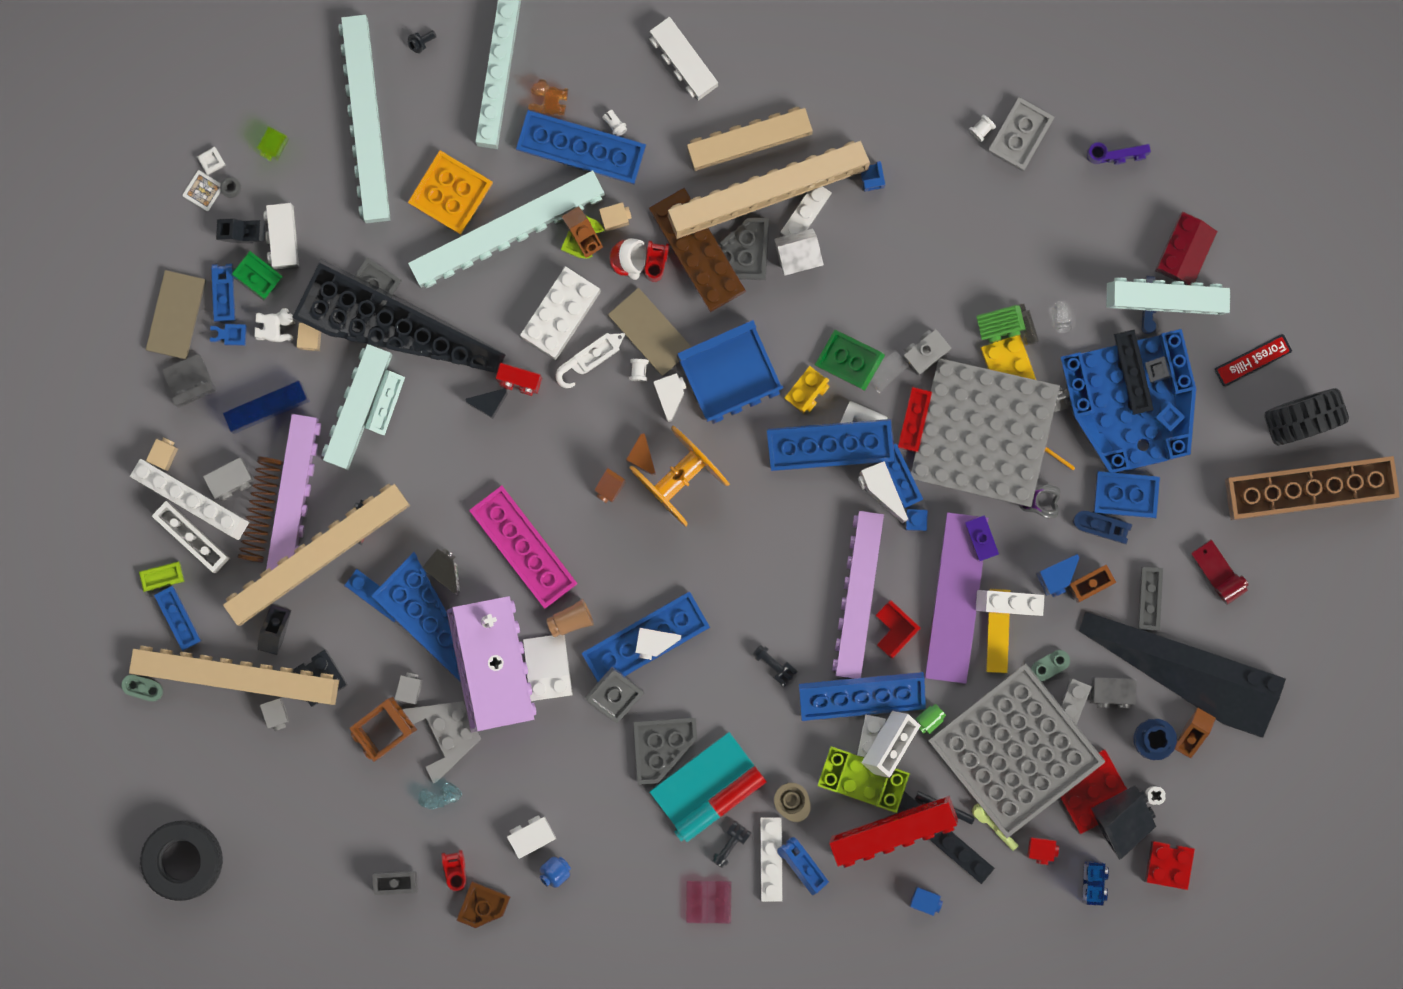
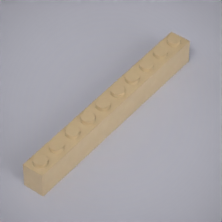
[668,141,870,239]
[223,484,411,626]
[129,646,339,705]

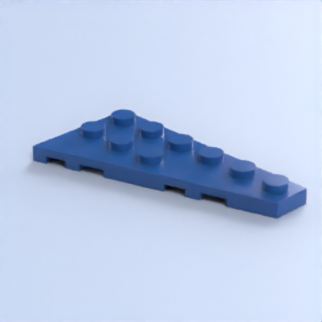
[371,552,461,683]

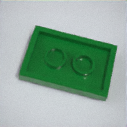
[815,330,885,391]

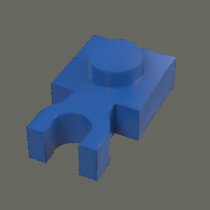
[210,324,247,346]

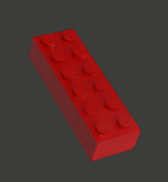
[829,796,958,868]

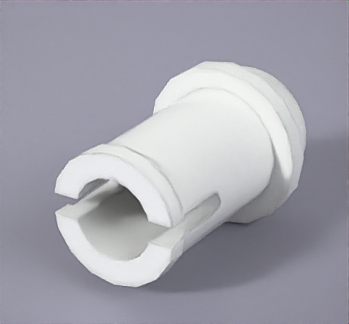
[602,110,627,136]

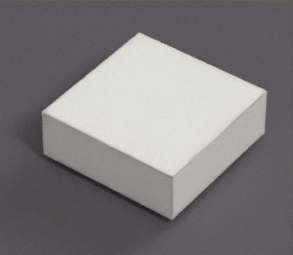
[197,147,226,175]

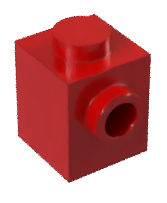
[1027,837,1059,865]

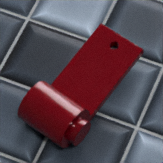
[1191,539,1249,605]

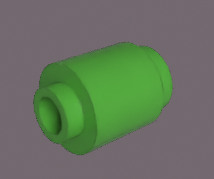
[916,704,946,734]

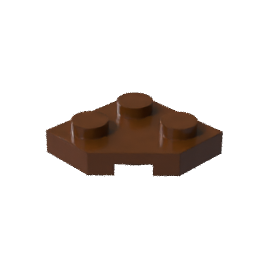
[456,881,511,928]

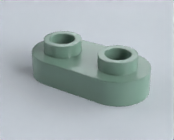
[1031,650,1070,681]
[121,675,163,702]

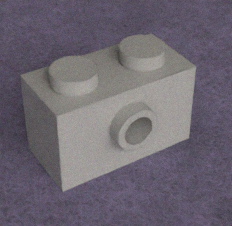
[903,329,951,376]

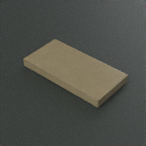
[146,270,206,359]
[608,288,691,377]

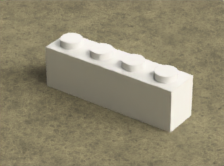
[649,17,718,101]
[152,501,230,573]

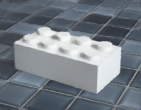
[520,266,601,360]

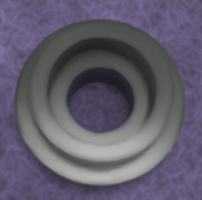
[220,177,241,198]

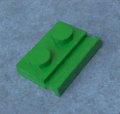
[231,251,283,301]

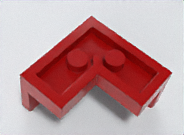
[875,600,921,659]

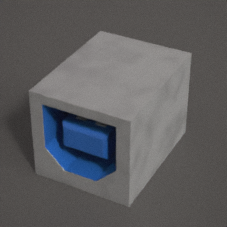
[774,228,824,275]

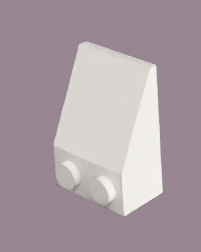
[858,461,908,523]
[523,635,573,701]

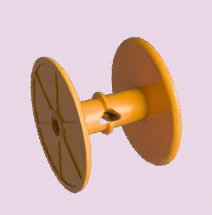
[629,426,730,527]

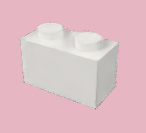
[507,815,556,859]

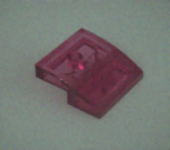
[686,881,731,924]

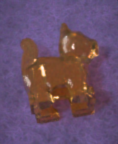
[528,79,568,115]

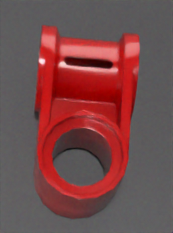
[645,241,669,282]
[441,850,467,891]

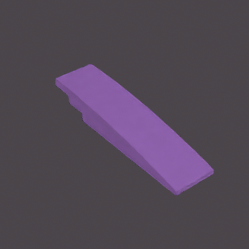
[925,512,989,684]

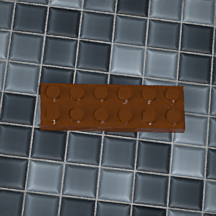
[649,188,746,312]

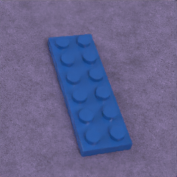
[516,110,646,185]
[767,419,895,471]
[582,591,710,682]
[799,672,926,721]

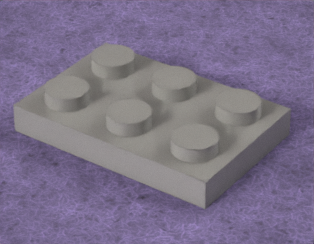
[988,97,1055,171]

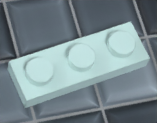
[364,370,405,435]

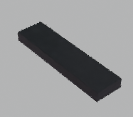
[1114,329,1154,415]

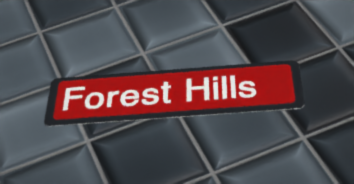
[1215,334,1292,386]

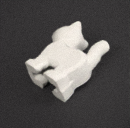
[255,308,295,342]

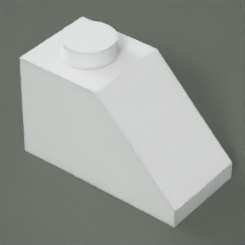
[654,373,686,422]
[635,628,681,660]

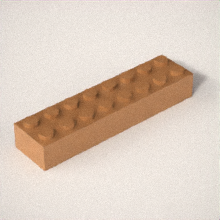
[1225,456,1400,520]

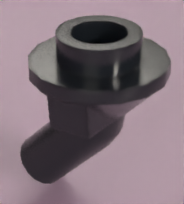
[408,30,437,53]

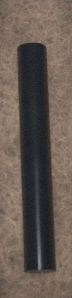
[915,791,975,825]

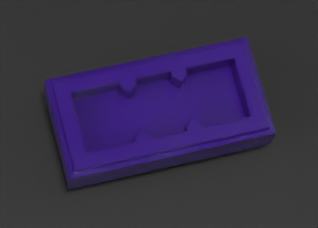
[965,515,999,562]

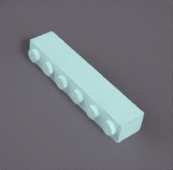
[1106,278,1230,315]
[322,344,392,470]

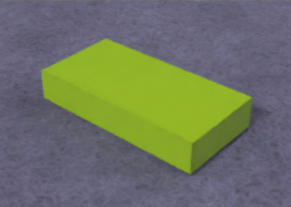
[139,561,185,592]

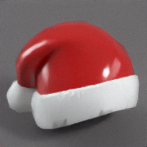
[609,238,647,280]

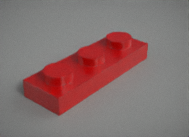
[898,387,932,452]

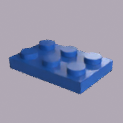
[1094,471,1160,519]

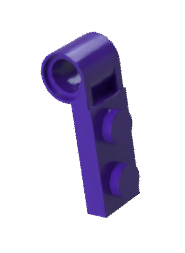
[1087,142,1151,165]

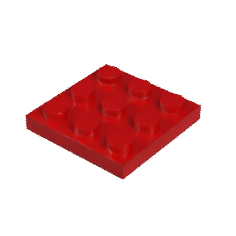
[1060,749,1127,834]

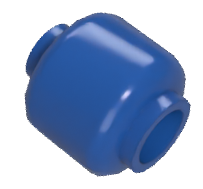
[539,857,571,888]

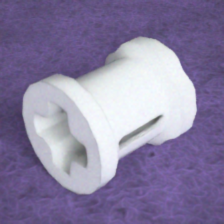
[969,114,996,142]
[629,359,649,382]
[1145,786,1165,805]

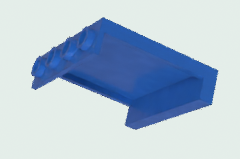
[676,320,783,424]

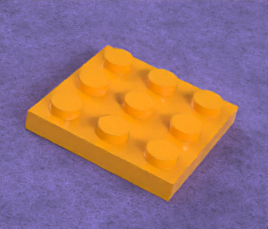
[408,150,493,235]

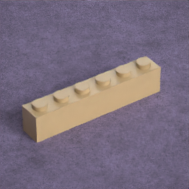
[687,107,813,171]

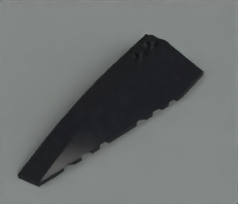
[292,259,506,373]
[1079,612,1286,738]

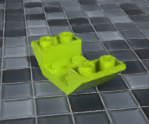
[817,746,910,813]

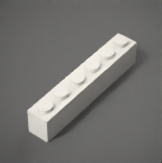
[130,459,249,540]

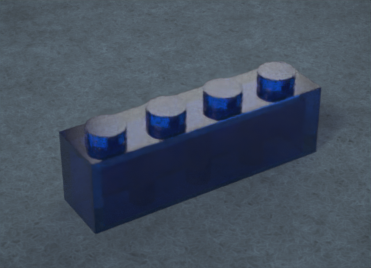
[223,381,310,434]

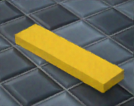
[986,589,1011,673]

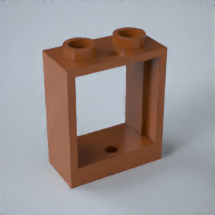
[349,697,417,762]

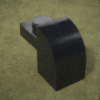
[216,219,265,244]

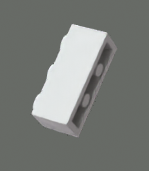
[264,203,299,269]
[976,590,1044,616]
[862,711,921,778]

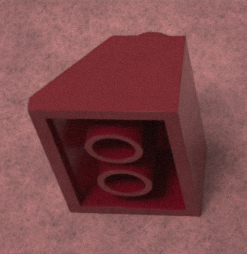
[1155,212,1218,286]

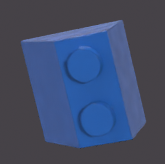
[1036,554,1079,597]

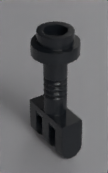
[753,645,798,687]
[712,821,751,868]

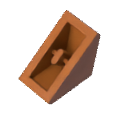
[626,433,656,476]

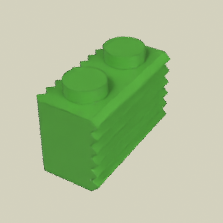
[976,305,1026,343]

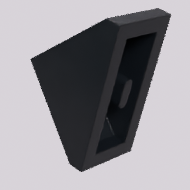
[466,388,508,419]

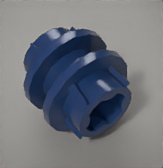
[1133,719,1177,760]

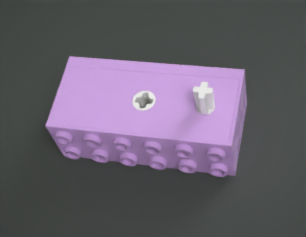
[446,596,536,733]

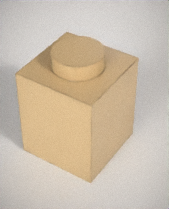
[599,202,632,232]
[297,323,321,351]
[146,437,178,471]

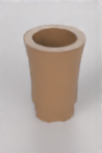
[546,599,594,637]

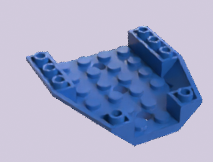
[1060,329,1196,473]

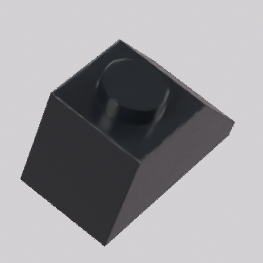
[257,605,291,655]

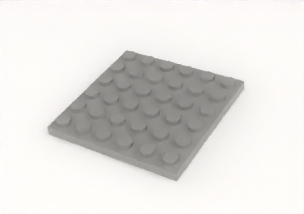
[911,358,1060,507]
[928,663,1105,838]

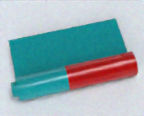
[649,732,767,842]

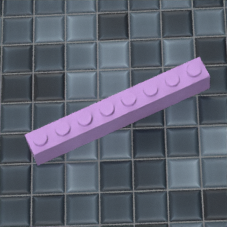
[266,414,321,570]
[832,511,884,679]

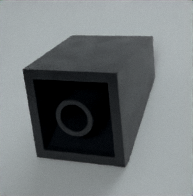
[1091,785,1157,860]

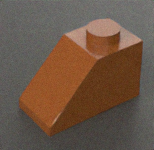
[595,468,626,503]
[1175,708,1216,758]

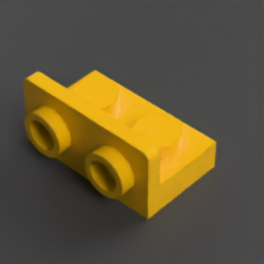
[784,366,830,414]

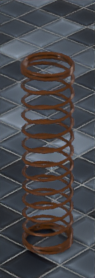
[237,456,284,563]

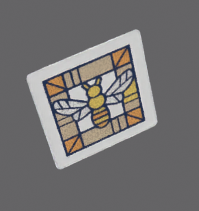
[183,170,221,211]

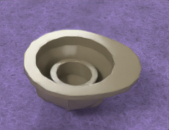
[774,783,810,822]

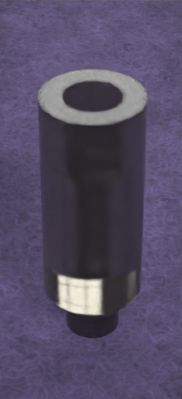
[1019,304,1039,346]

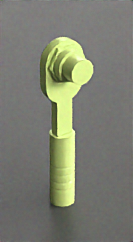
[972,803,1019,851]

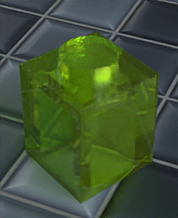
[257,126,289,161]

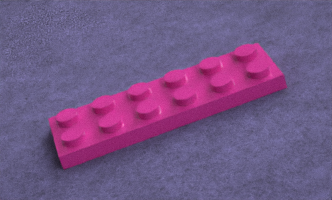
[469,485,578,609]

